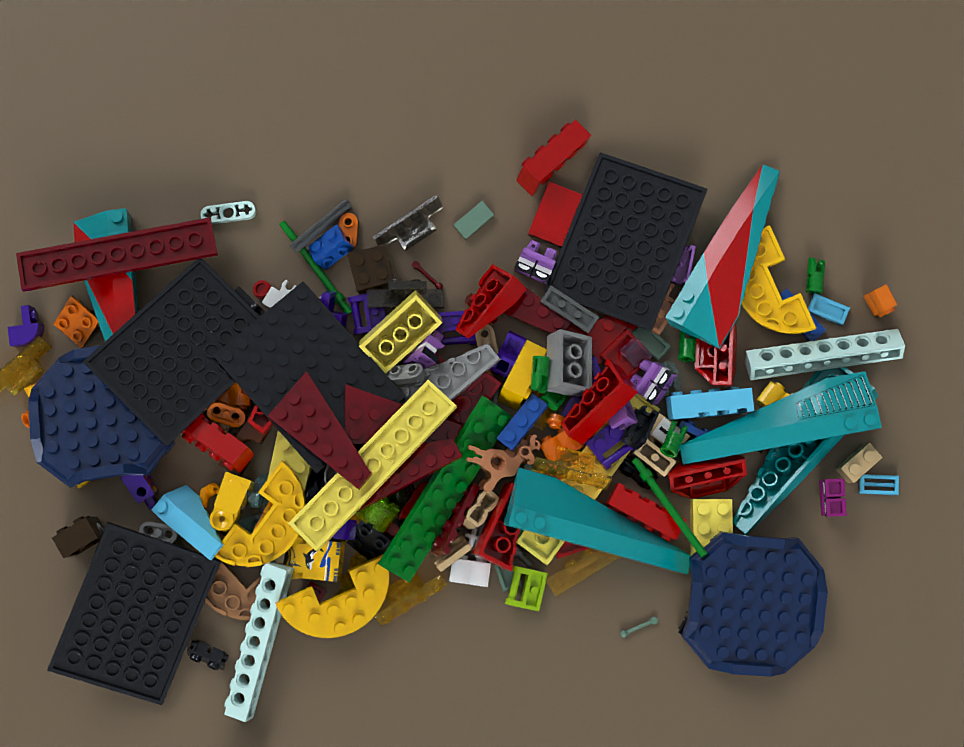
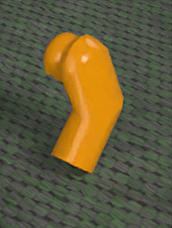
[199,483,220,508]

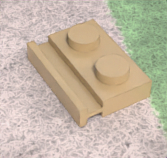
[430,531,472,572]

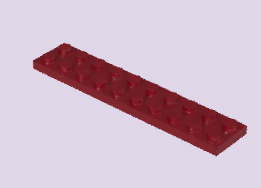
[16,217,218,292]

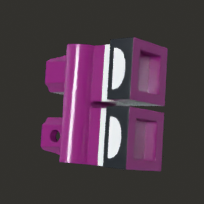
[819,479,847,517]

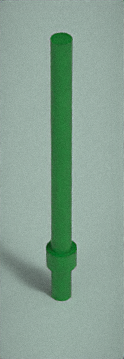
[279,220,352,315]
[632,457,708,558]

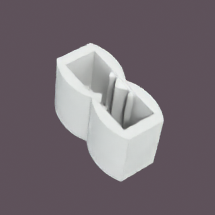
[449,555,491,587]

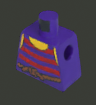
[121,475,159,510]

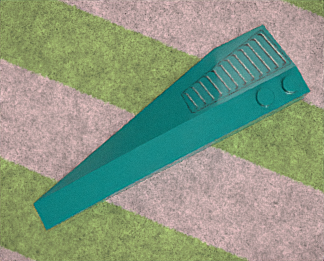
[679,371,882,465]

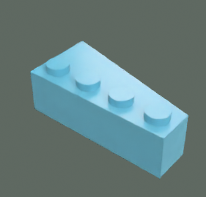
[666,387,754,420]

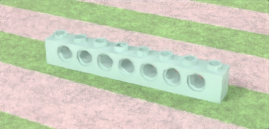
[745,329,905,381]
[224,562,294,722]

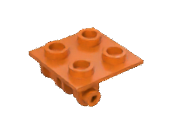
[54,296,100,348]

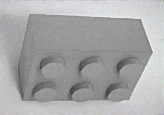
[547,329,592,398]

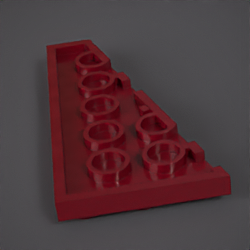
[268,371,372,490]
[344,384,462,444]
[336,439,462,512]

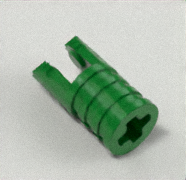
[806,257,825,294]
[678,330,696,363]
[530,356,550,394]
[660,420,688,458]

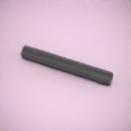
[290,199,352,253]

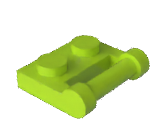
[505,565,548,611]

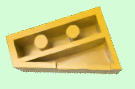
[497,340,547,411]

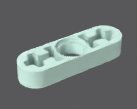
[200,201,257,225]

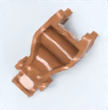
[466,434,541,492]

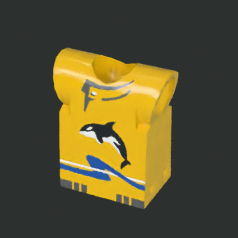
[209,472,256,533]
[285,535,345,582]

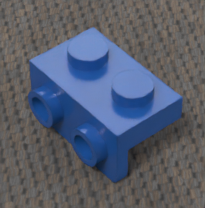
[308,224,354,270]

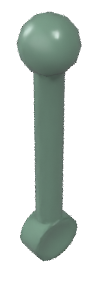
[620,616,658,638]

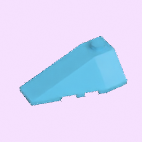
[152,485,223,560]

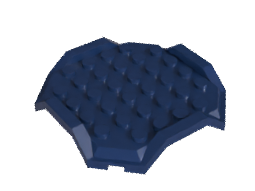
[28,345,175,488]
[681,531,828,677]

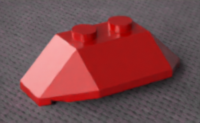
[695,322,737,386]
[668,455,747,499]

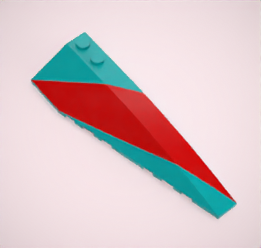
[665,164,780,349]
[73,208,139,341]

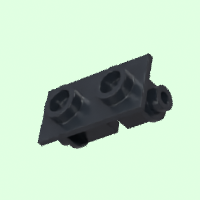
[618,455,658,490]
[187,640,229,670]

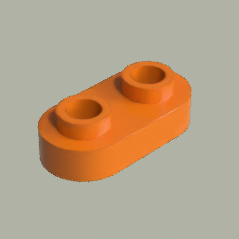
[339,213,359,251]
[207,401,245,427]

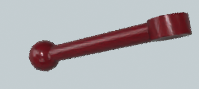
[412,261,443,290]

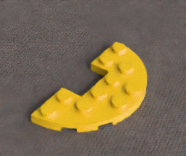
[741,225,816,334]
[214,461,306,567]
[275,554,389,638]

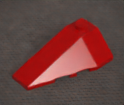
[455,264,527,339]

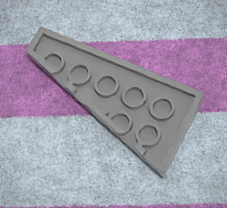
[396,344,501,405]

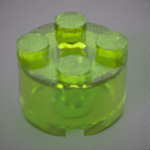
[355,496,401,533]

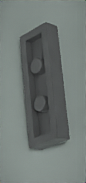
[540,286,599,334]

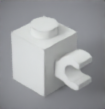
[262,280,296,308]

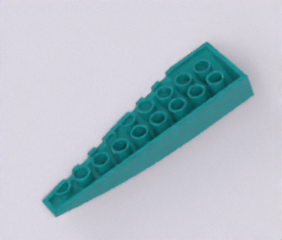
[733,367,879,535]
[504,468,691,575]

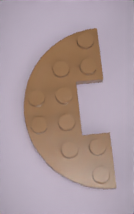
[192,530,273,620]

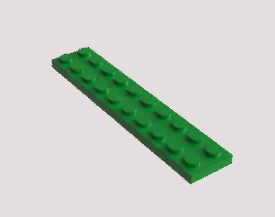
[378,396,512,583]

